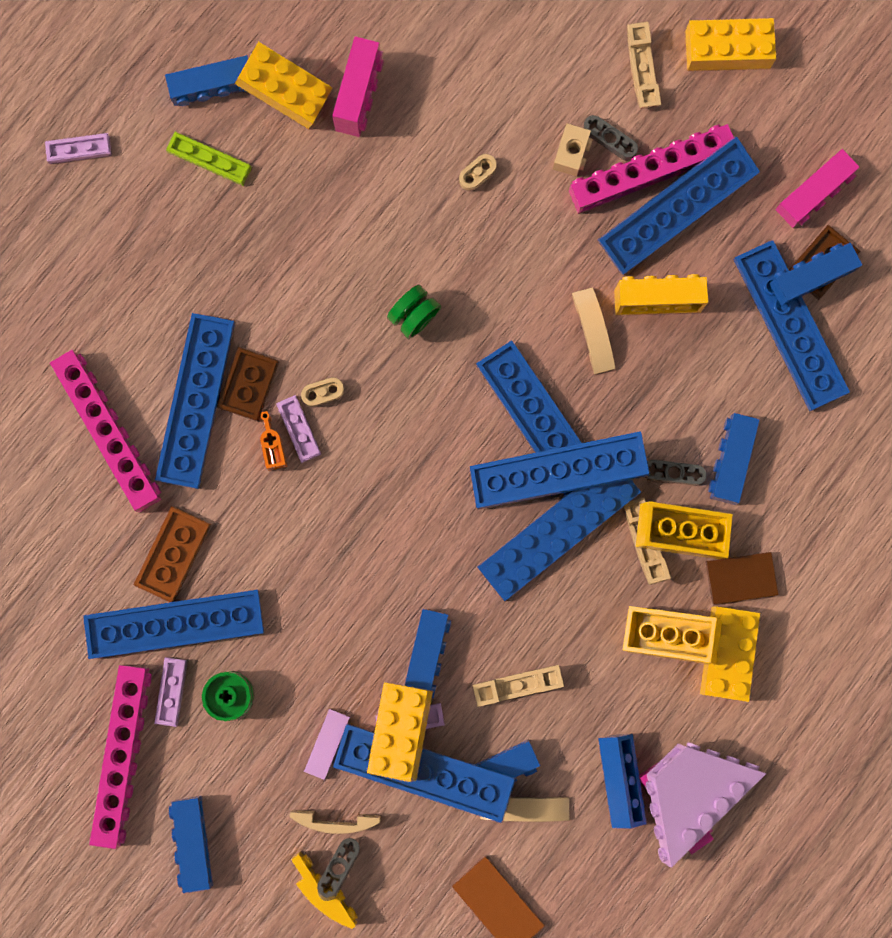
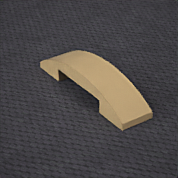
[627,22,661,109]
[572,288,615,375]
[624,498,671,585]
[473,665,564,707]
[480,797,569,822]
[290,810,381,834]

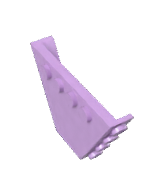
[646,742,766,868]

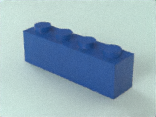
[165,55,248,106]
[770,242,862,306]
[708,413,760,505]
[404,609,452,698]
[598,734,647,828]
[474,740,540,782]
[169,796,213,893]

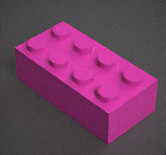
[332,36,384,137]

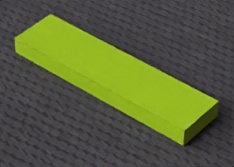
[166,132,252,186]

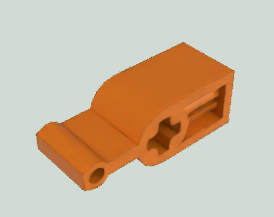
[260,411,288,471]

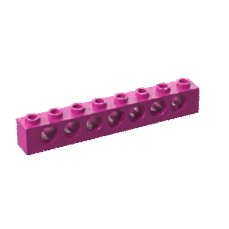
[569,124,734,214]
[50,350,162,513]
[89,665,152,849]

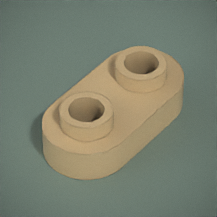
[459,154,496,191]
[301,378,344,407]

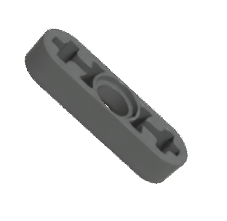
[583,115,638,161]
[645,460,706,486]
[317,838,359,901]

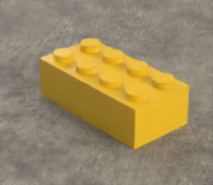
[685,18,776,71]
[235,41,333,129]
[614,274,708,315]
[636,501,733,559]
[623,606,722,665]
[700,606,760,702]
[367,682,433,782]

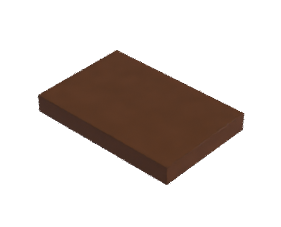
[789,225,861,300]
[217,347,279,422]
[705,552,779,605]

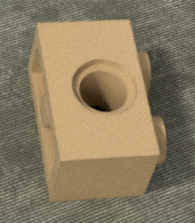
[553,123,593,177]

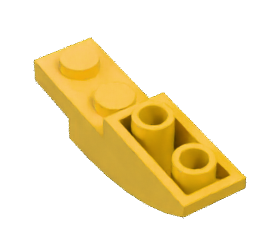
[291,851,358,929]

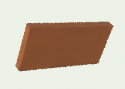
[133,506,211,602]
[452,856,544,938]

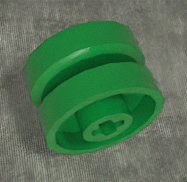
[387,284,441,339]
[201,671,255,722]

